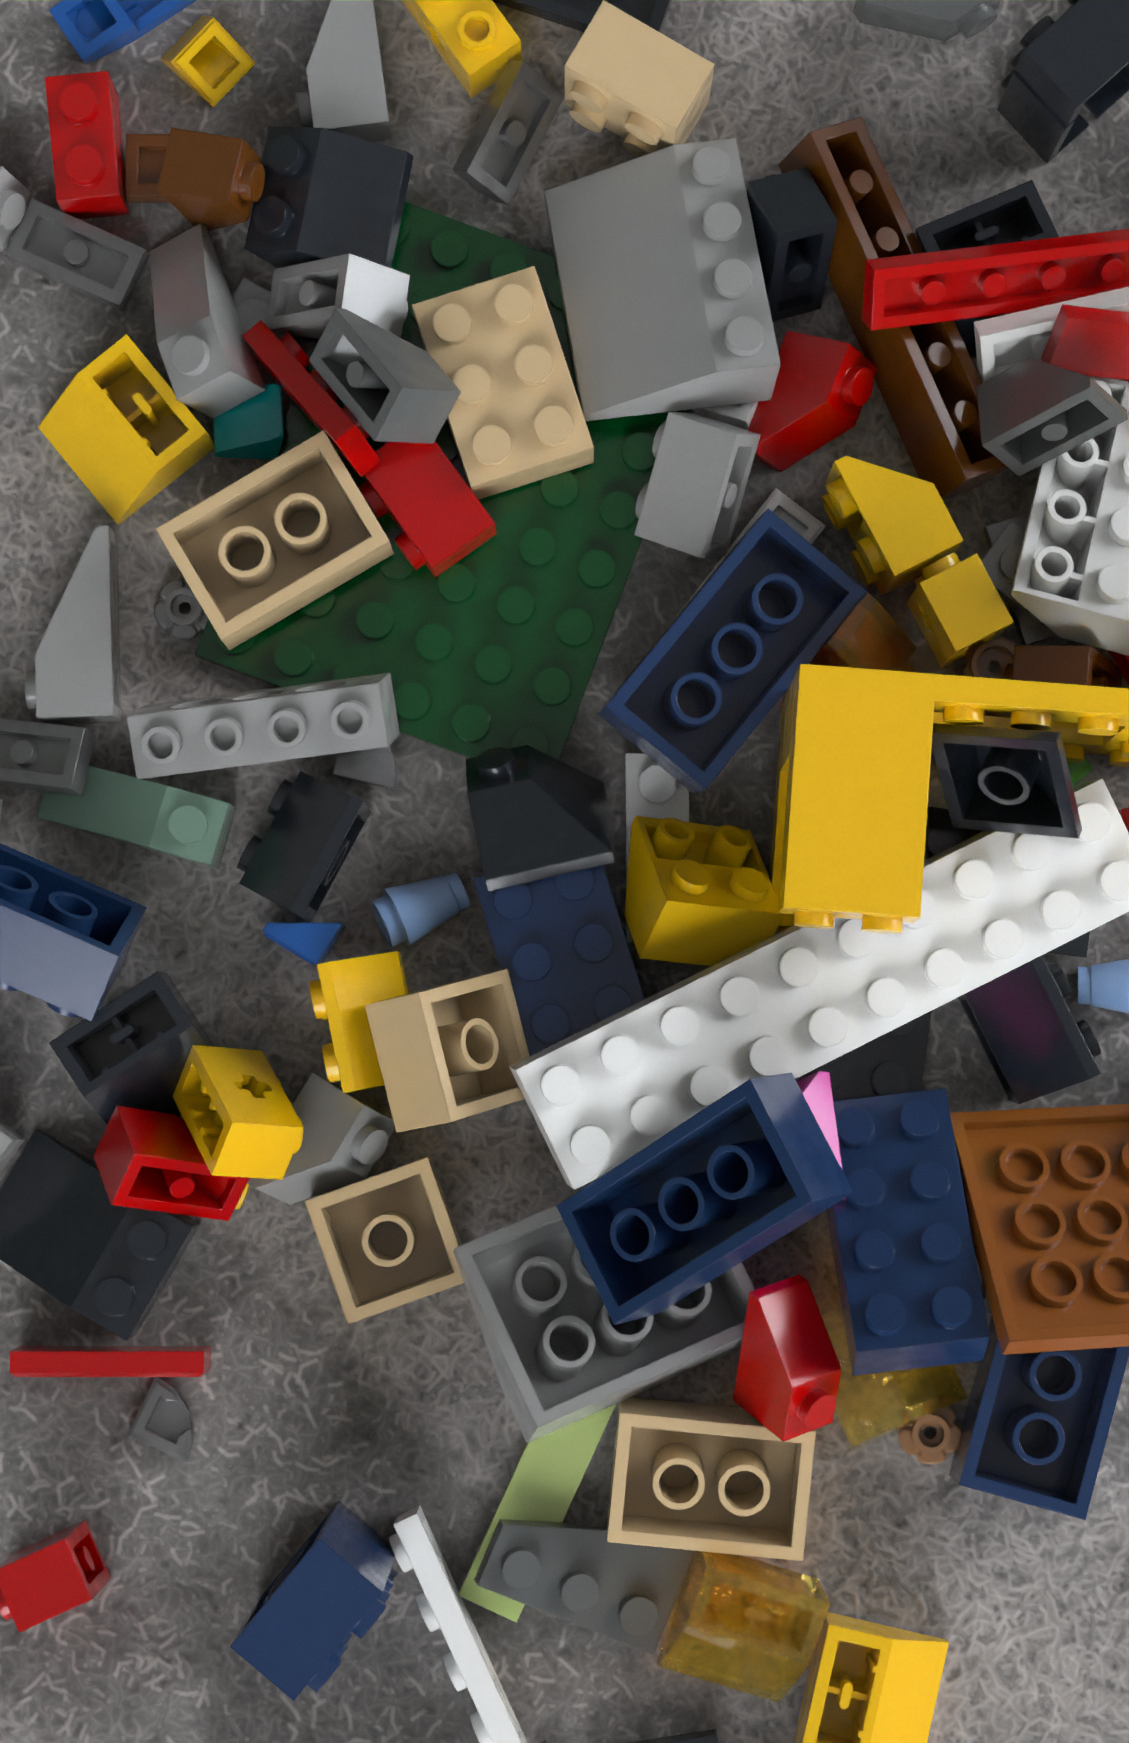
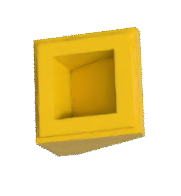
[160,15,255,108]

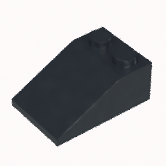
[0,1129,201,1341]

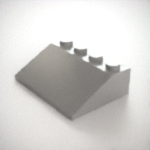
[544,138,781,421]
[453,1204,755,1443]

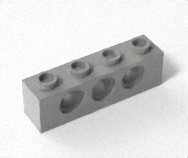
[126,673,400,779]

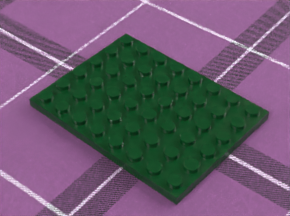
[195,202,691,760]

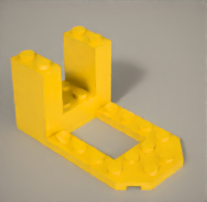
[769,664,1129,934]

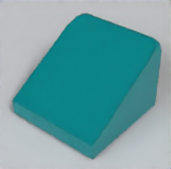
[212,384,283,459]

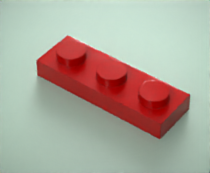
[242,320,381,477]

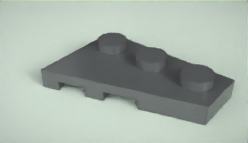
[474,1519,696,1654]

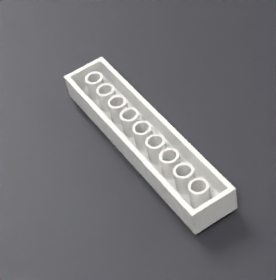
[509,778,1129,1190]

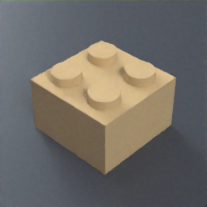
[564,0,715,158]
[365,969,530,1133]
[305,1155,464,1324]

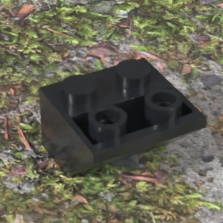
[914,180,1059,360]
[958,955,1101,1104]
[49,971,215,1125]

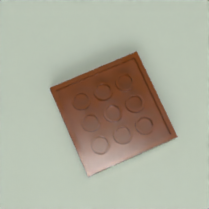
[950,1104,1129,1355]

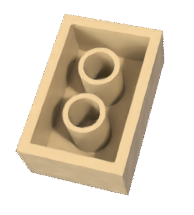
[412,266,594,500]
[156,430,394,650]
[607,1397,816,1561]

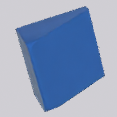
[262,923,345,967]

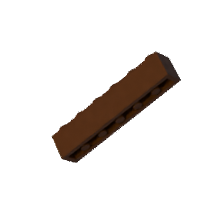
[778,116,1008,500]

